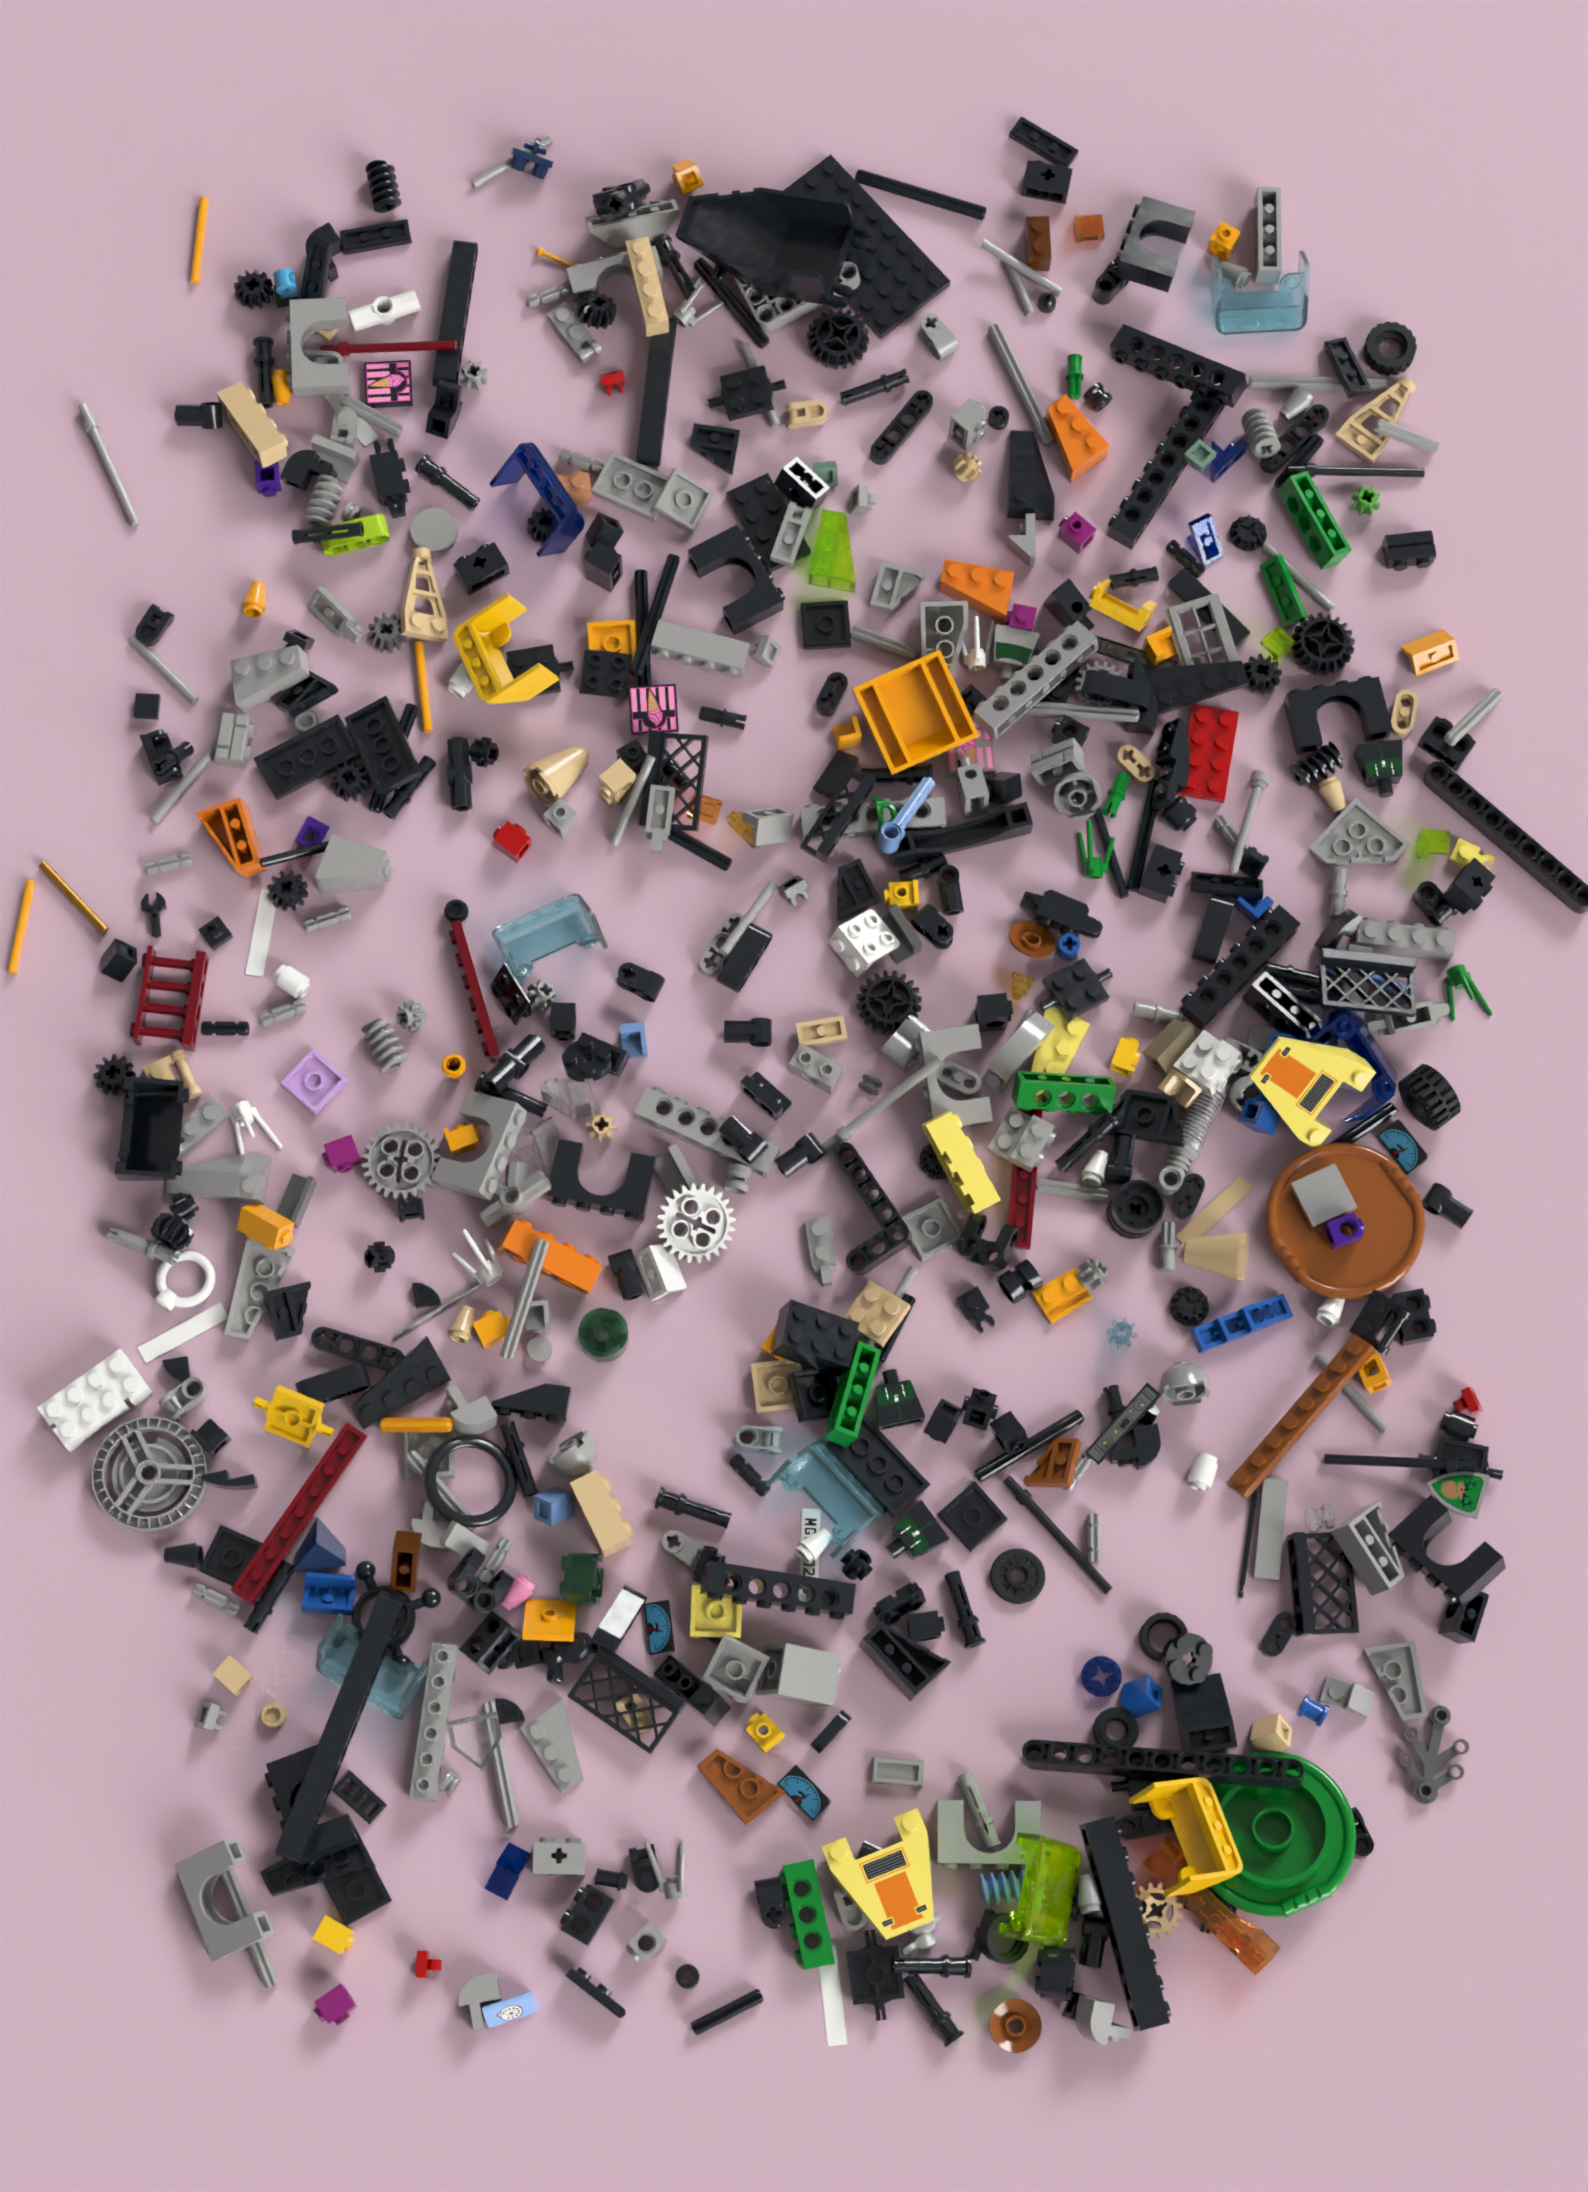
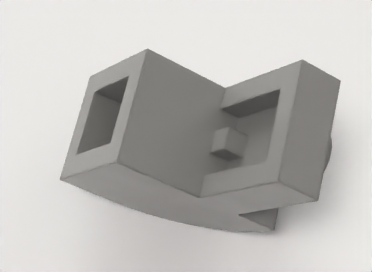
[444,1384,498,1435]
[411,1495,450,1552]
[458,1972,502,2031]
[1075,1995,1131,2046]

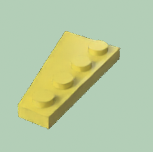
[1031,1006,1090,1095]

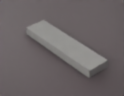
[1253,1478,1288,1581]

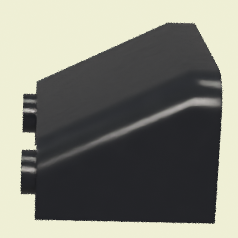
[115,1076,190,1181]

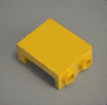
[1089,578,1158,632]

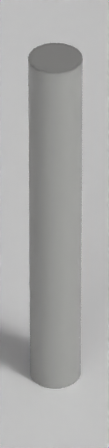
[1004,253,1035,317]

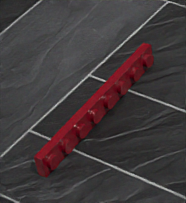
[231,1423,368,1605]

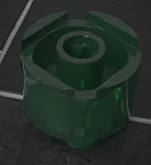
[578,1308,629,1363]
[560,1553,604,1605]

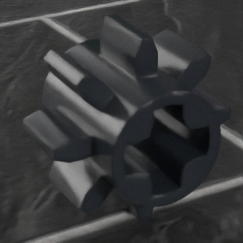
[469,737,499,768]
[169,1192,200,1224]
[364,1241,395,1273]
[840,1549,873,1581]

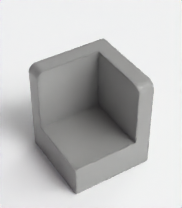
[525,1300,551,1332]

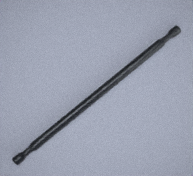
[1238,1488,1257,1598]

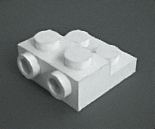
[1173,1030,1243,1096]

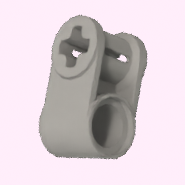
[918,313,959,360]
[158,1377,208,1422]
[734,1425,783,1455]
[661,1530,704,1570]

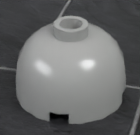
[1054,771,1102,820]
[1160,1361,1211,1407]
[547,1430,598,1477]

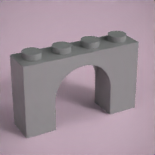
[286,297,351,396]
[915,1024,993,1126]
[431,1091,527,1201]
[936,1800,1041,1871]
[174,1837,275,1962]

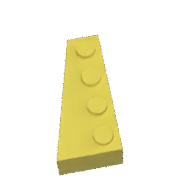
[921,1111,1001,1214]

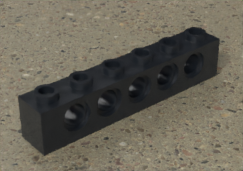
[1110,324,1247,408]
[1180,905,1301,1030]
[700,1561,856,1620]

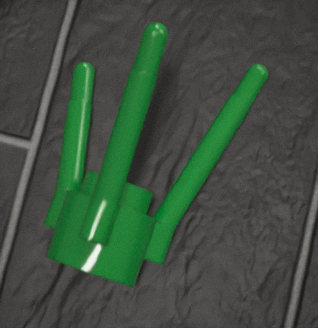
[1077,820,1115,879]
[1444,964,1492,1021]

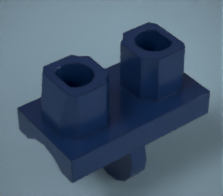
[511,138,553,179]

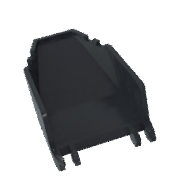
[675,187,873,309]

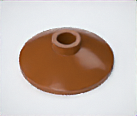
[1008,921,1055,958]
[989,1999,1042,2053]

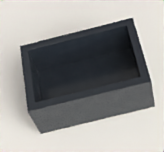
[771,1299,859,1377]

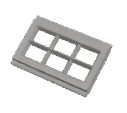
[1164,593,1240,666]

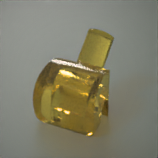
[1010,971,1035,1000]

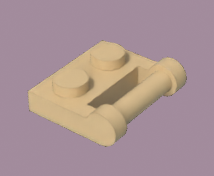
[143,1049,202,1101]

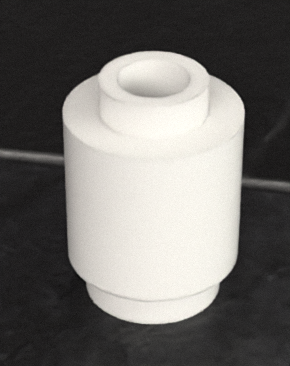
[447,663,474,699]
[273,964,311,998]
[1187,1452,1218,1492]

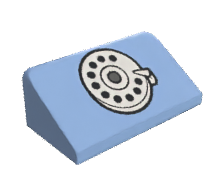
[482,1991,538,2027]

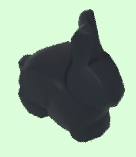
[541,1632,599,1684]

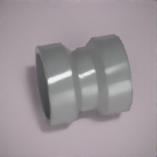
[723,1163,752,1194]

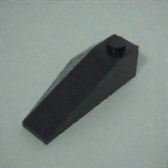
[1007,430,1055,521]

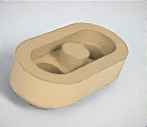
[1390,690,1419,737]

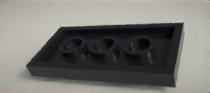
[726,473,811,572]
[344,696,423,797]
[253,714,361,800]
[825,1414,931,1519]

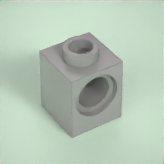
[543,798,578,839]
[627,1921,668,1963]

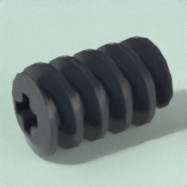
[365,160,402,213]
[1289,741,1343,789]

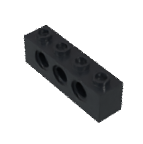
[1241,971,1339,1046]

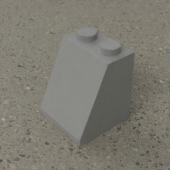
[315,834,393,894]
[757,1643,841,1706]

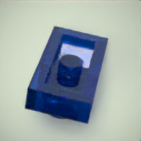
[1209,438,1248,483]
[1187,513,1224,566]
[484,1842,532,1901]

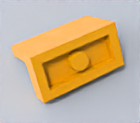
[1401,630,1459,676]

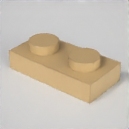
[795,1015,848,1048]

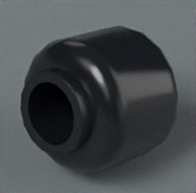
[1161,796,1197,832]

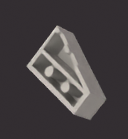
[230,645,310,714]
[1331,1500,1405,1596]

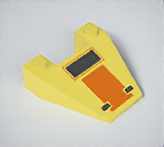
[1249,1036,1376,1148]
[822,1808,934,1940]

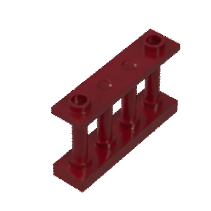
[130,945,209,1052]

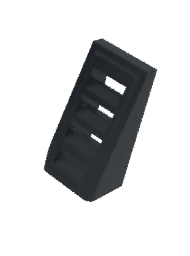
[331,1770,387,1825]

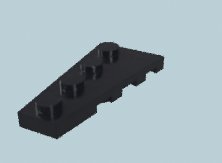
[1144,661,1250,715]

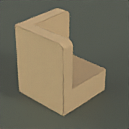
[1158,1068,1202,1109]
[212,1656,255,1697]
[1250,1713,1292,1752]

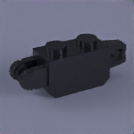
[1020,890,1103,939]

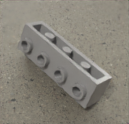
[651,619,750,678]
[1353,917,1456,963]

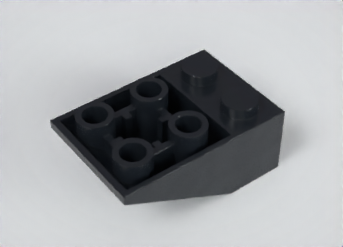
[1170,1673,1238,1753]

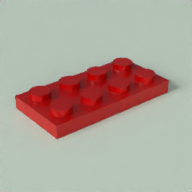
[1177,704,1239,803]

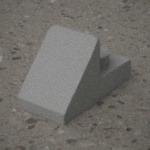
[1006,513,1036,566]
[1319,1676,1375,1718]

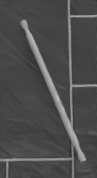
[394,1282,485,1338]

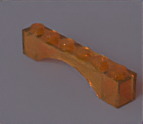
[1142,1836,1280,1975]

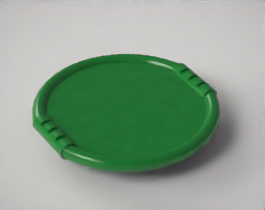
[1210,1750,1356,1918]

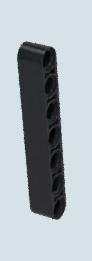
[432,240,478,387]
[636,318,677,466]

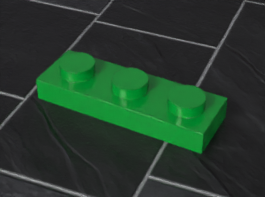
[1259,554,1308,628]

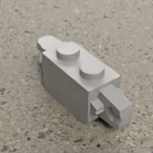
[1363,1000,1450,1035]

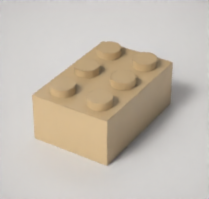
[570,1470,633,1558]

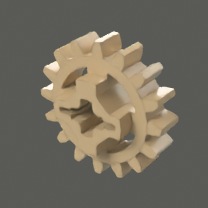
[1135,1882,1184,1939]

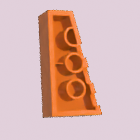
[494,1219,603,1295]

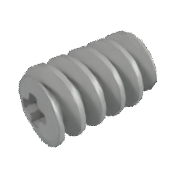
[1241,407,1281,458]
[302,475,344,527]
[361,1019,408,1073]

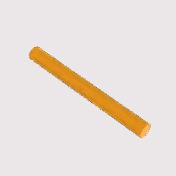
[190,197,209,284]
[414,641,433,733]
[7,880,36,975]

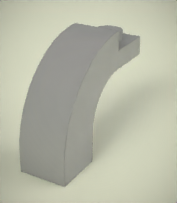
[981,1011,1055,1095]

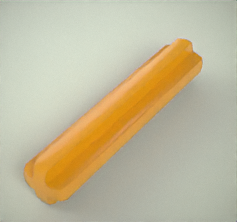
[380,1417,453,1433]

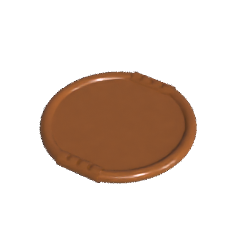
[1265,1143,1425,1299]

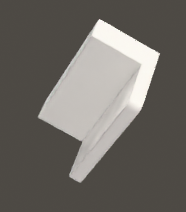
[634,1244,687,1301]

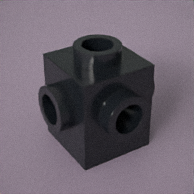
[962,1387,999,1431]

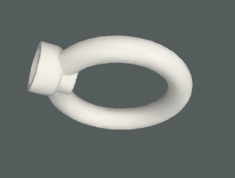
[155,1251,215,1312]

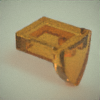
[1073,214,1105,243]
[687,791,723,825]

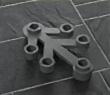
[1397,1706,1469,1804]

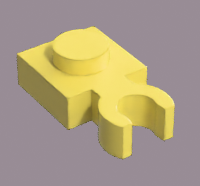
[1448,838,1495,871]

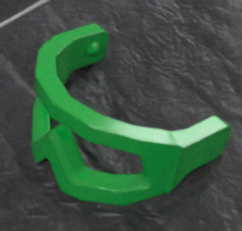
[872,797,897,844]

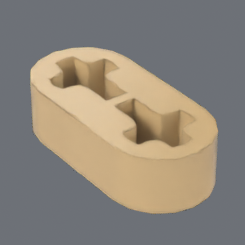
[1116,745,1155,786]

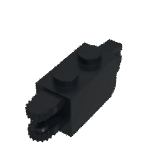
[369,438,411,519]

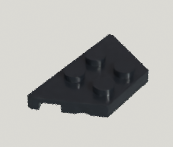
[1107,1089,1185,1147]

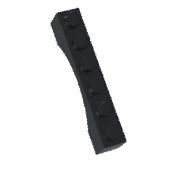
[888,802,1033,868]

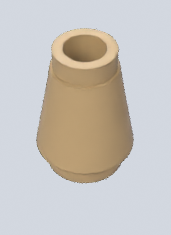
[1318,776,1347,813]
[448,1305,475,1344]

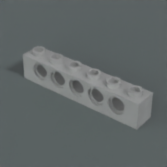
[974,620,1098,740]
[800,795,947,842]
[634,1086,780,1179]
[409,1642,459,1802]

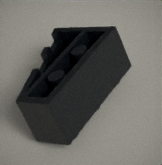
[858,1622,951,1702]

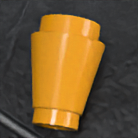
[271,370,292,406]
[242,581,265,618]
[441,1054,466,1080]

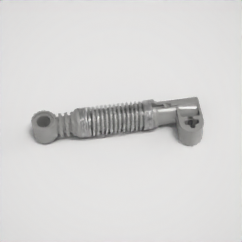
[1156,1037,1264,1196]

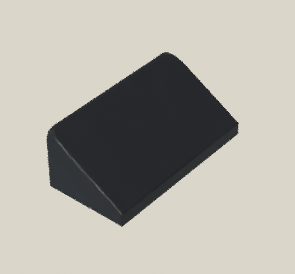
[813,750,859,799]

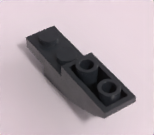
[1151,717,1190,811]

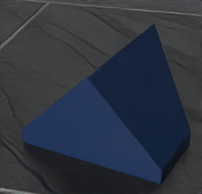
[294,1517,346,1572]

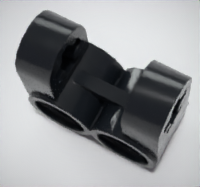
[957,1213,1020,1272]
[447,1547,514,1613]

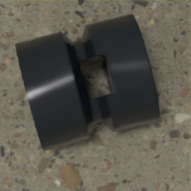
[997,1259,1043,1304]

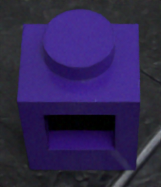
[254,460,282,497]
[293,815,330,849]

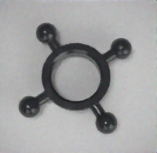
[326,1561,441,1675]

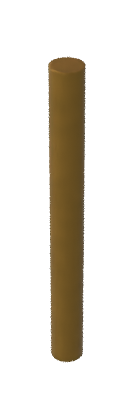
[38,861,109,934]

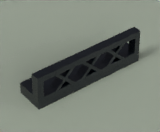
[800,769,876,863]

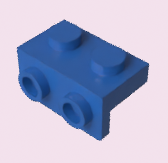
[301,1572,356,1616]

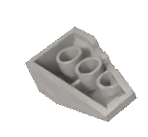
[918,601,968,677]
[166,1154,271,1205]

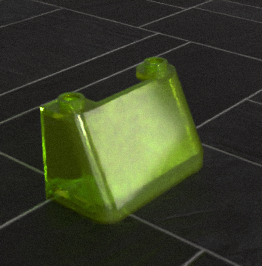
[998,1832,1082,1947]

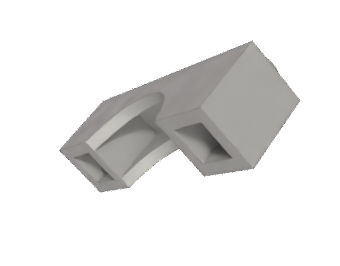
[566,246,663,303]

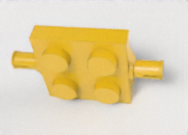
[252,1385,335,1448]

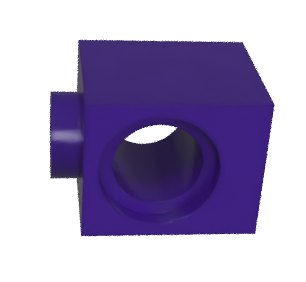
[1323,1212,1365,1250]

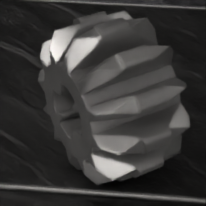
[367,613,407,654]

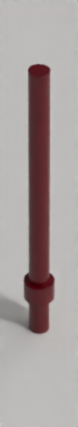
[320,340,457,356]

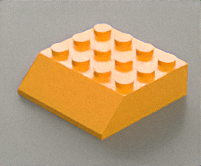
[852,650,979,775]

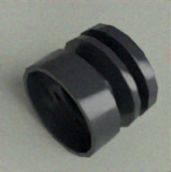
[1106,1179,1165,1239]

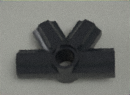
[592,179,650,215]

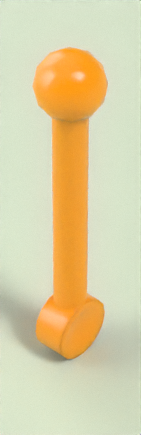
[535,247,578,267]

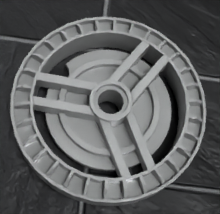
[91,1416,208,1532]

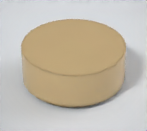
[260,1702,287,1729]

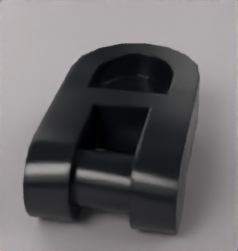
[135,604,174,647]
[628,1843,658,1893]

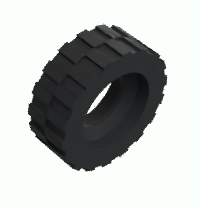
[1363,321,1417,376]

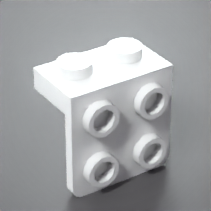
[828,909,900,978]

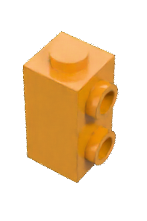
[237,1202,294,1250]

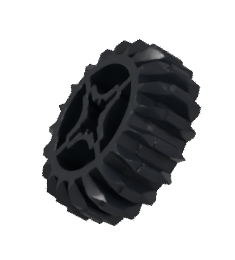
[807,308,869,370]
[1290,612,1355,676]
[856,970,922,1035]

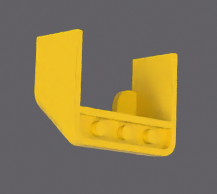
[453,593,559,704]
[1128,1777,1243,1897]

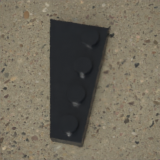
[351,1335,451,1429]
[260,1825,376,1896]

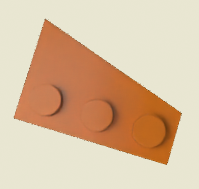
[1045,394,1109,483]
[939,559,1014,626]
[195,797,267,878]

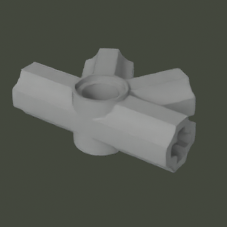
[479,1161,551,1230]

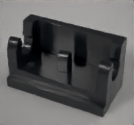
[139,729,184,786]

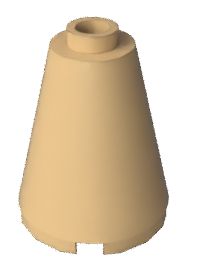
[522,746,589,807]
[1180,1232,1249,1282]

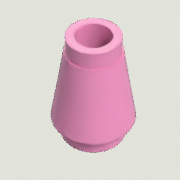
[500,1573,537,1612]

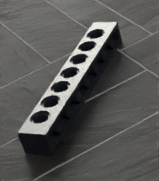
[1107,392,1225,550]

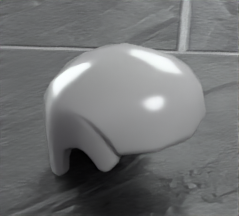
[1228,1076,1259,1114]

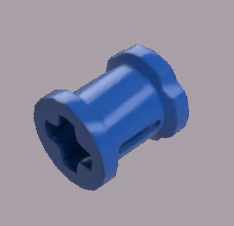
[1057,933,1080,961]
[1297,1695,1330,1727]

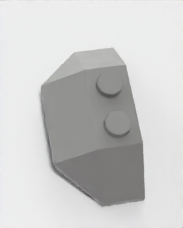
[585,199,680,248]

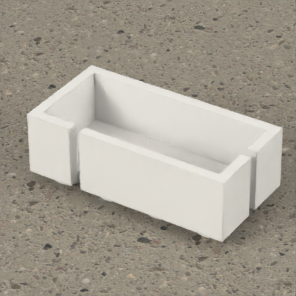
[37,1348,153,1453]

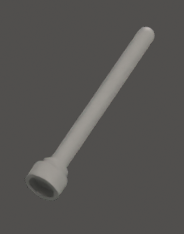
[1229,770,1270,875]

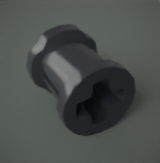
[398,1198,425,1223]

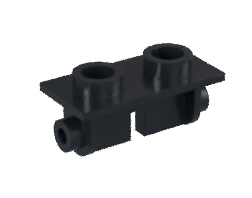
[872,1582,926,1625]

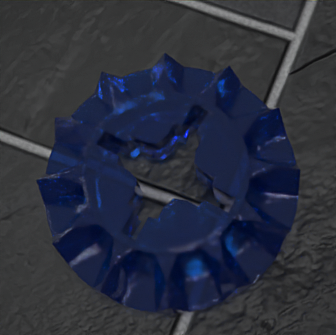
[1081,1656,1122,1697]

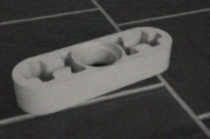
[699,913,744,976]

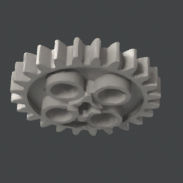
[361,1122,441,1202]

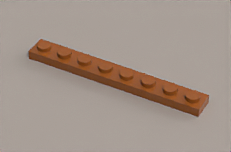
[1226,1334,1375,1500]

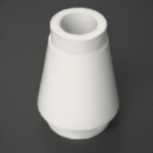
[1081,1150,1109,1187]
[1316,1297,1345,1327]
[795,1528,833,1564]

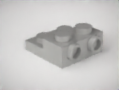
[987,1106,1056,1173]
[702,1634,770,1704]

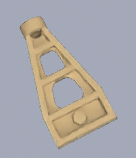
[1334,377,1416,465]
[400,547,448,643]

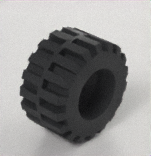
[1398,1064,1461,1131]

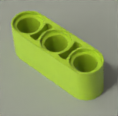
[319,514,390,556]

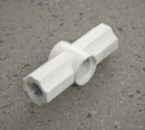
[348,290,421,332]

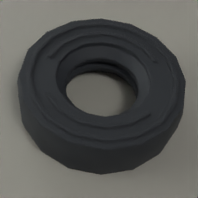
[1093,1707,1139,1747]

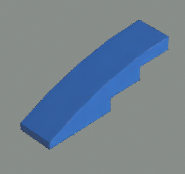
[1189,1294,1293,1354]

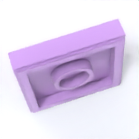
[279,1048,349,1116]

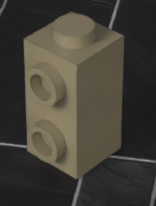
[1142,1018,1197,1075]

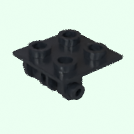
[579,649,632,698]
[490,962,532,1025]

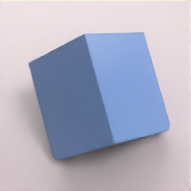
[619,1022,648,1058]
[534,1487,573,1526]

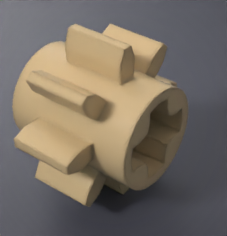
[953,453,982,482]
[586,1111,617,1143]

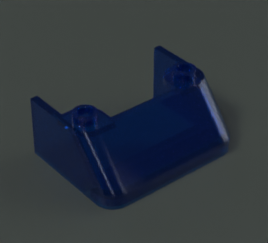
[489,442,585,557]
[1297,1009,1398,1123]

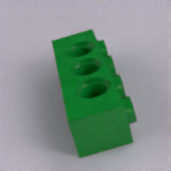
[1277,471,1352,570]
[1012,1071,1116,1115]
[824,1341,881,1447]
[779,1859,835,1970]

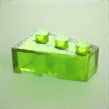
[809,509,856,593]

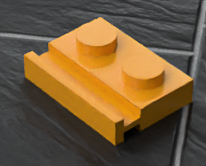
[1031,1268,1093,1324]

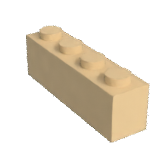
[626,236,669,337]
[217,381,288,468]

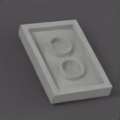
[591,451,669,522]

